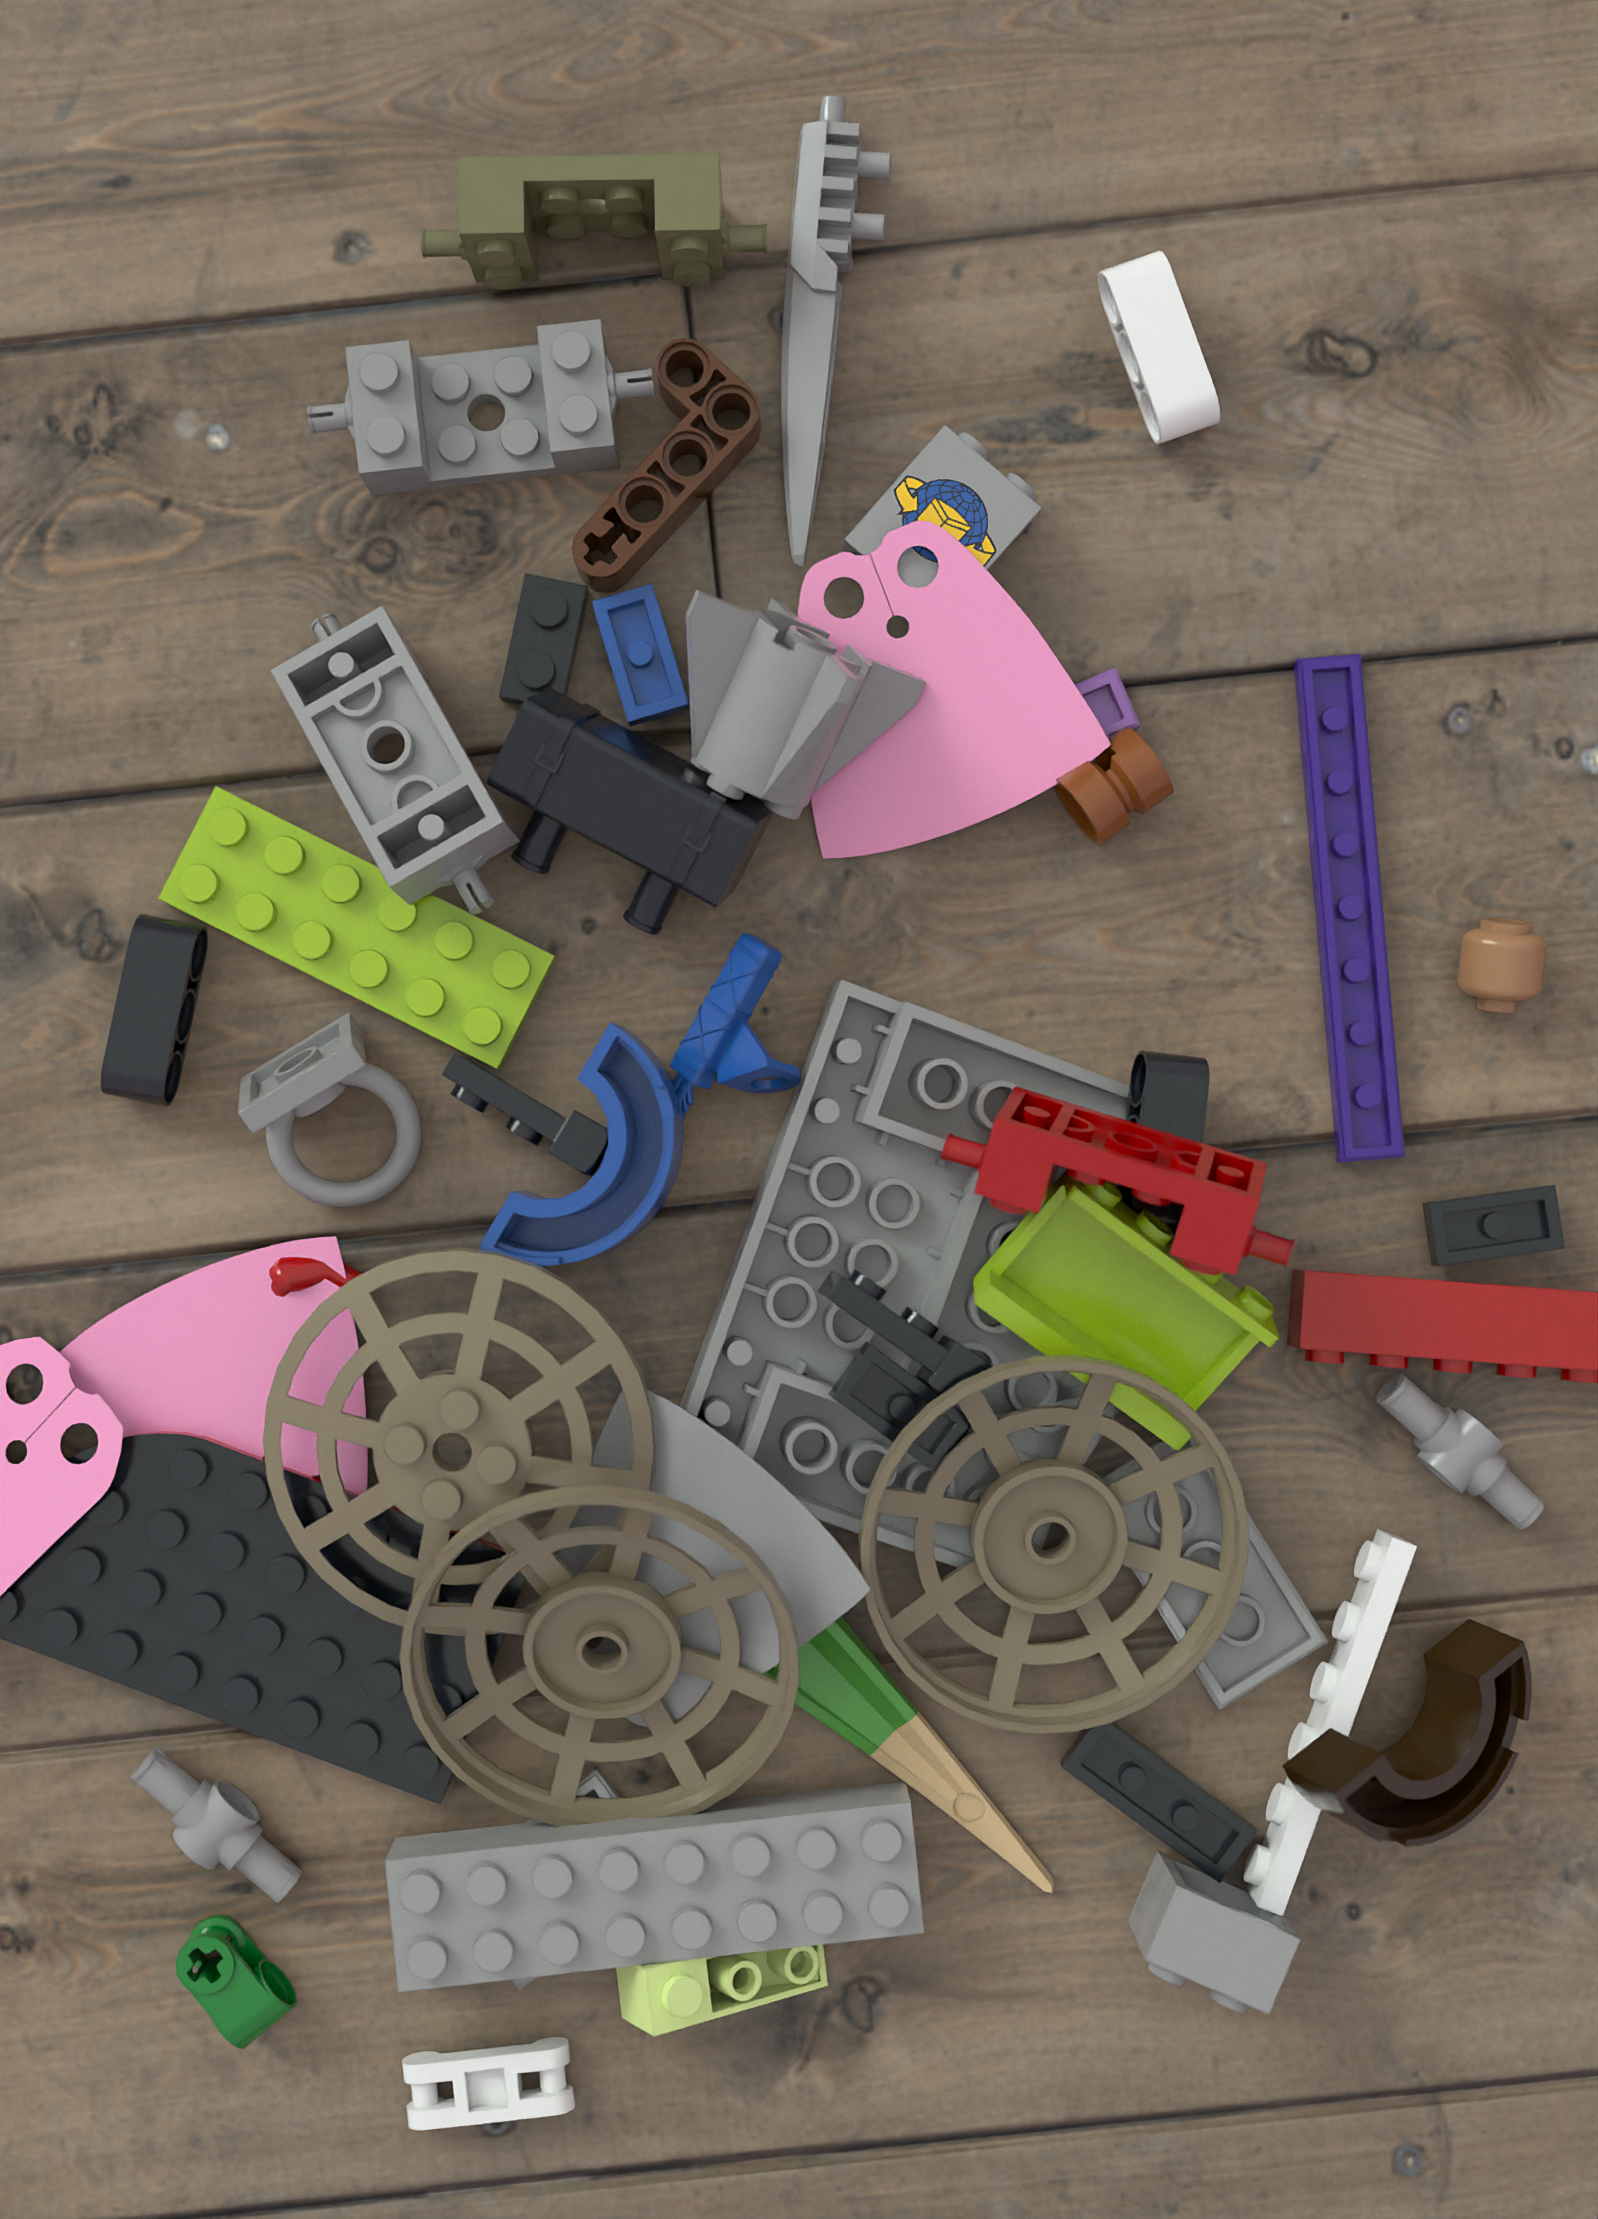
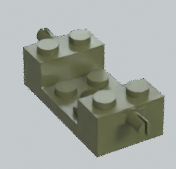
[421,152,767,290]

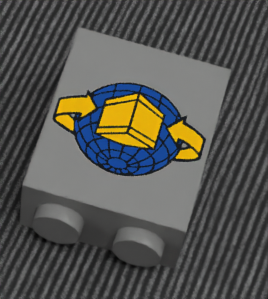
[843,425,1042,592]

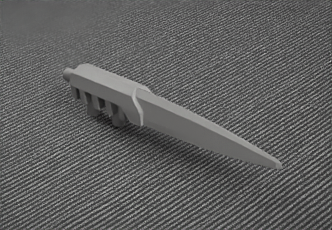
[781,96,892,567]

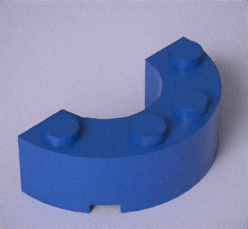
[478,1022,684,1266]

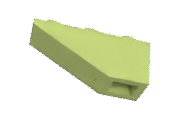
[616,1945,828,2036]

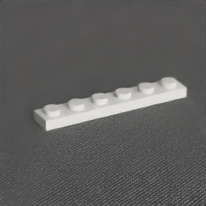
[1243,1529,1417,1916]

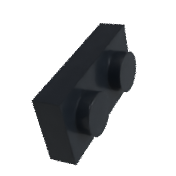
[499,573,589,705]
[1422,1185,1565,1266]
[828,1342,970,1472]

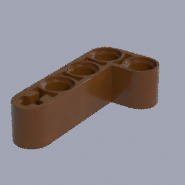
[572,338,761,593]

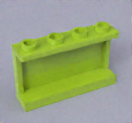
[973,1168,1280,1451]

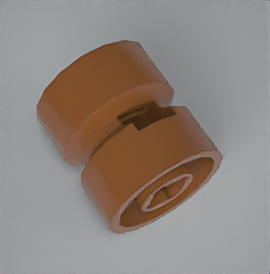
[1053,726,1174,846]

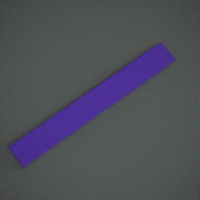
[1294,654,1405,1163]

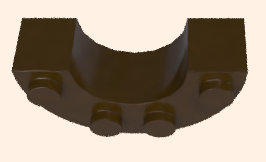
[1282,1619,1532,1847]

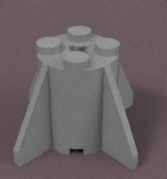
[686,590,926,819]

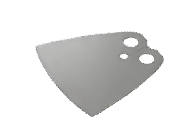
[557,1389,871,1727]

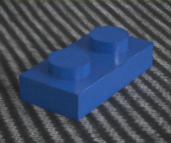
[591,583,690,727]

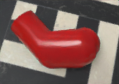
[269,1257,362,1297]

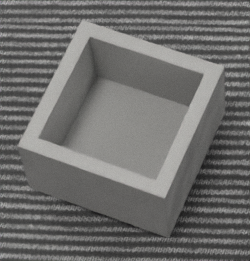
[1128,1850,1300,2014]

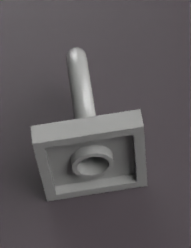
[238,1013,422,1207]

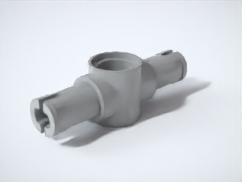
[1376,1373,1545,1530]
[130,1746,303,1903]

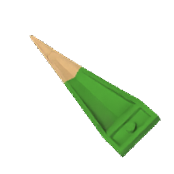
[763,1616,1055,1893]

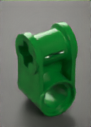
[175,1915,297,2049]

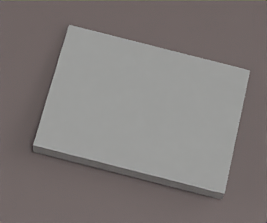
[679,980,1129,1568]

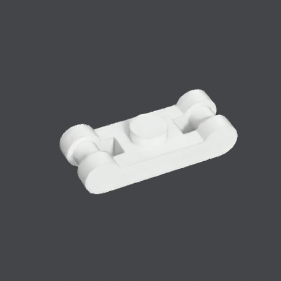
[402,2037,575,2130]

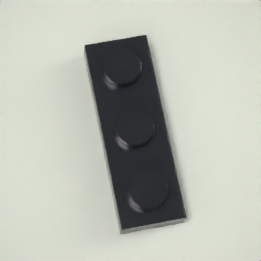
[1060,1722,1257,1883]

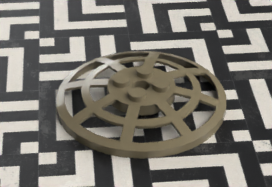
[263,1247,655,1637]
[859,1355,1249,1734]
[400,1485,799,1827]

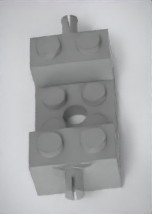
[307,319,655,495]
[270,606,520,915]

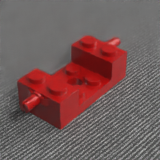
[941,1086,1295,1276]

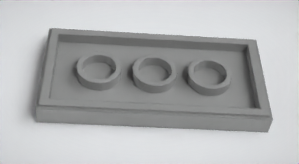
[1100,1437,1328,1710]

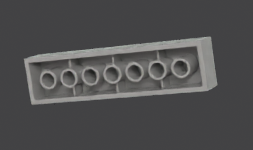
[385,1781,924,1992]

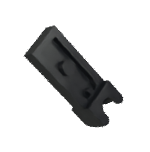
[441,1053,608,1176]
[817,1269,992,1405]

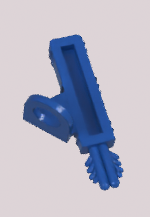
[669,933,801,1120]

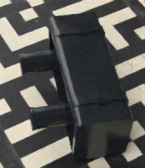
[486,688,774,935]

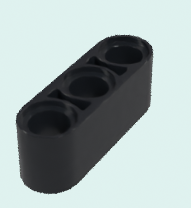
[101,914,208,1107]
[1118,1050,1209,1240]

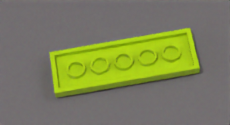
[158,786,557,1070]

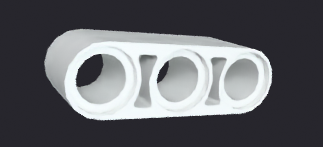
[1098,251,1220,445]

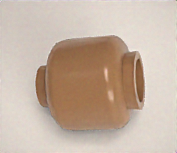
[1457,917,1547,1013]

